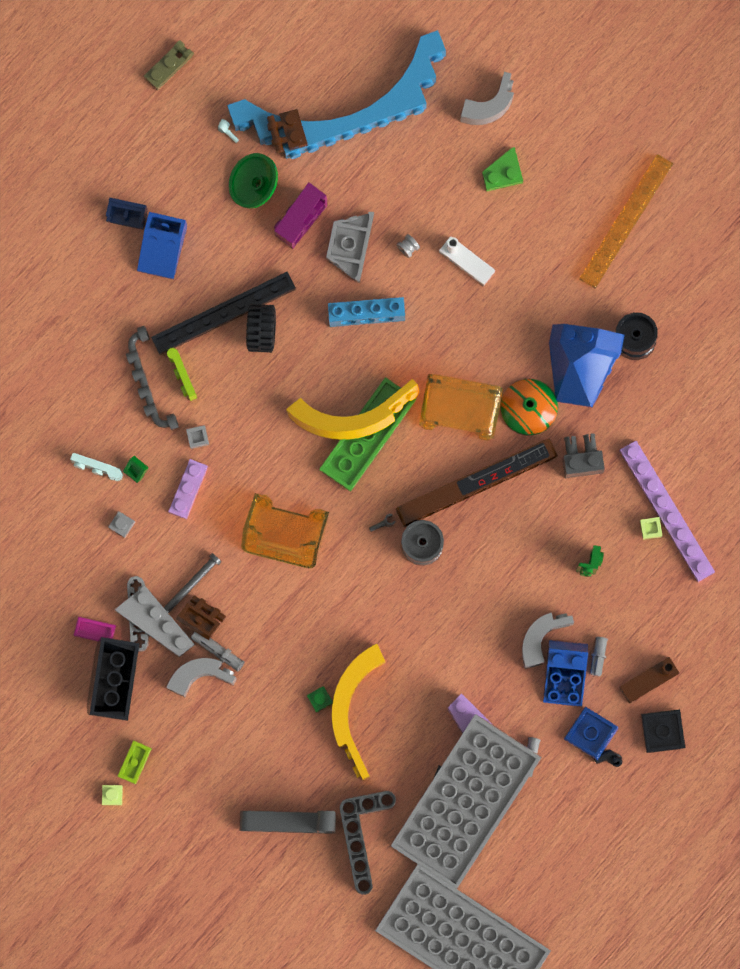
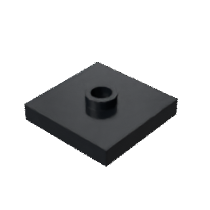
[641,709,686,753]

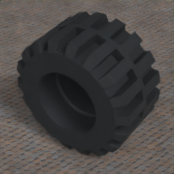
[246,304,276,353]

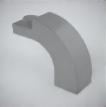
[460,72,514,125]
[522,612,574,669]
[166,658,237,697]

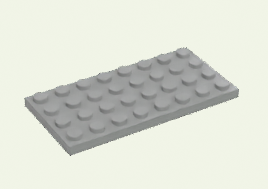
[391,714,542,889]
[375,864,551,969]

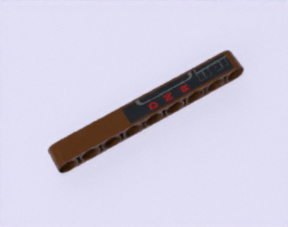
[395,438,558,527]

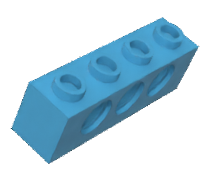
[328,297,405,327]

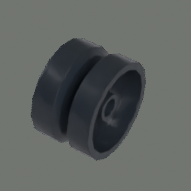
[616,312,658,360]

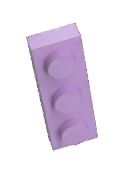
[169,459,208,520]

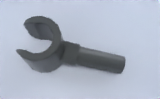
[369,514,396,532]

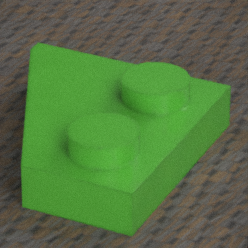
[482,147,523,191]

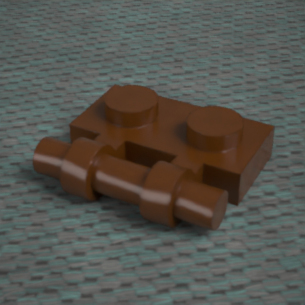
[267,109,308,153]
[176,595,226,641]

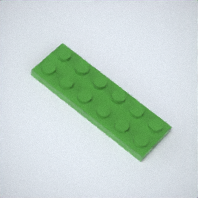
[319,377,417,492]

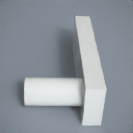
[439,236,495,286]

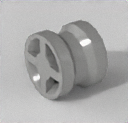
[396,234,420,258]

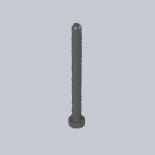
[164,553,222,614]

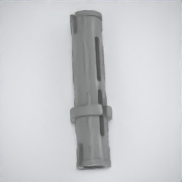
[191,632,245,672]

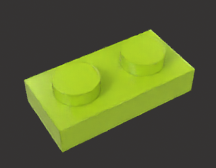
[118,740,152,784]

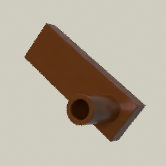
[619,657,680,704]

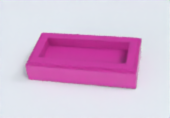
[74,617,116,642]

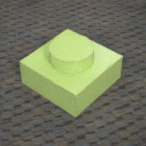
[640,517,662,540]
[102,785,123,805]

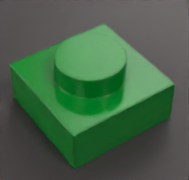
[123,456,149,483]
[307,686,333,713]

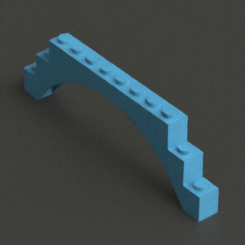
[227,30,446,159]

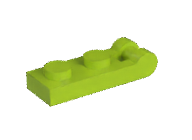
[167,348,197,401]

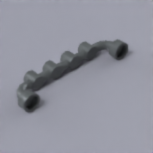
[126,325,179,430]

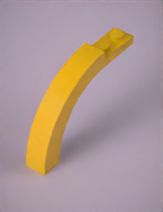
[286,379,420,439]
[332,644,385,780]

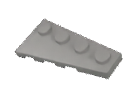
[115,585,194,657]

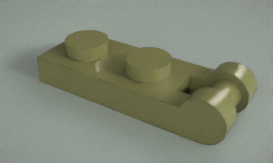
[144,40,194,90]

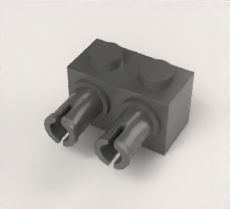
[563,434,605,478]

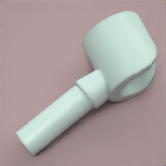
[218,119,239,143]

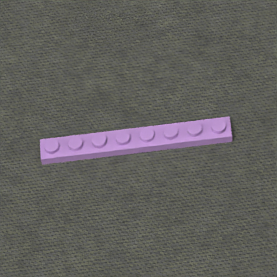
[619,441,715,582]

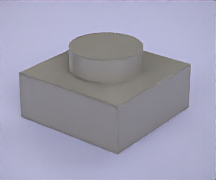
[186,425,209,449]
[108,511,135,538]

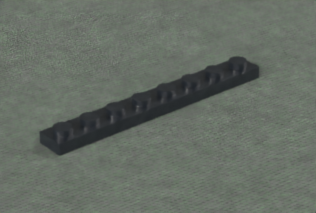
[151,271,296,355]

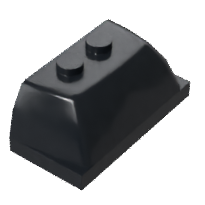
[87,637,140,721]

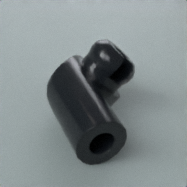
[594,749,623,767]

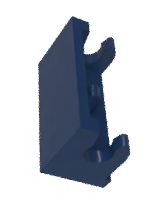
[106,197,148,230]

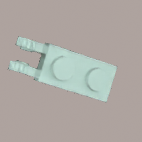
[70,453,123,481]

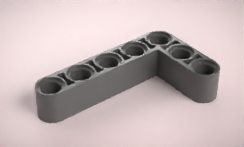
[340,791,396,895]
[239,811,336,834]

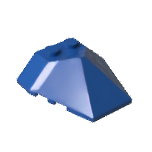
[549,324,624,407]

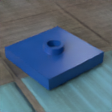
[564,707,618,760]

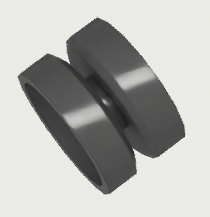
[401,520,444,566]

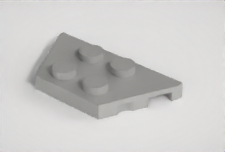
[326,212,374,283]

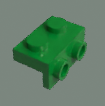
[576,545,604,577]

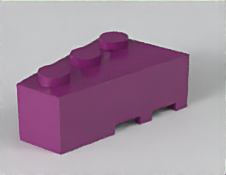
[274,182,328,249]

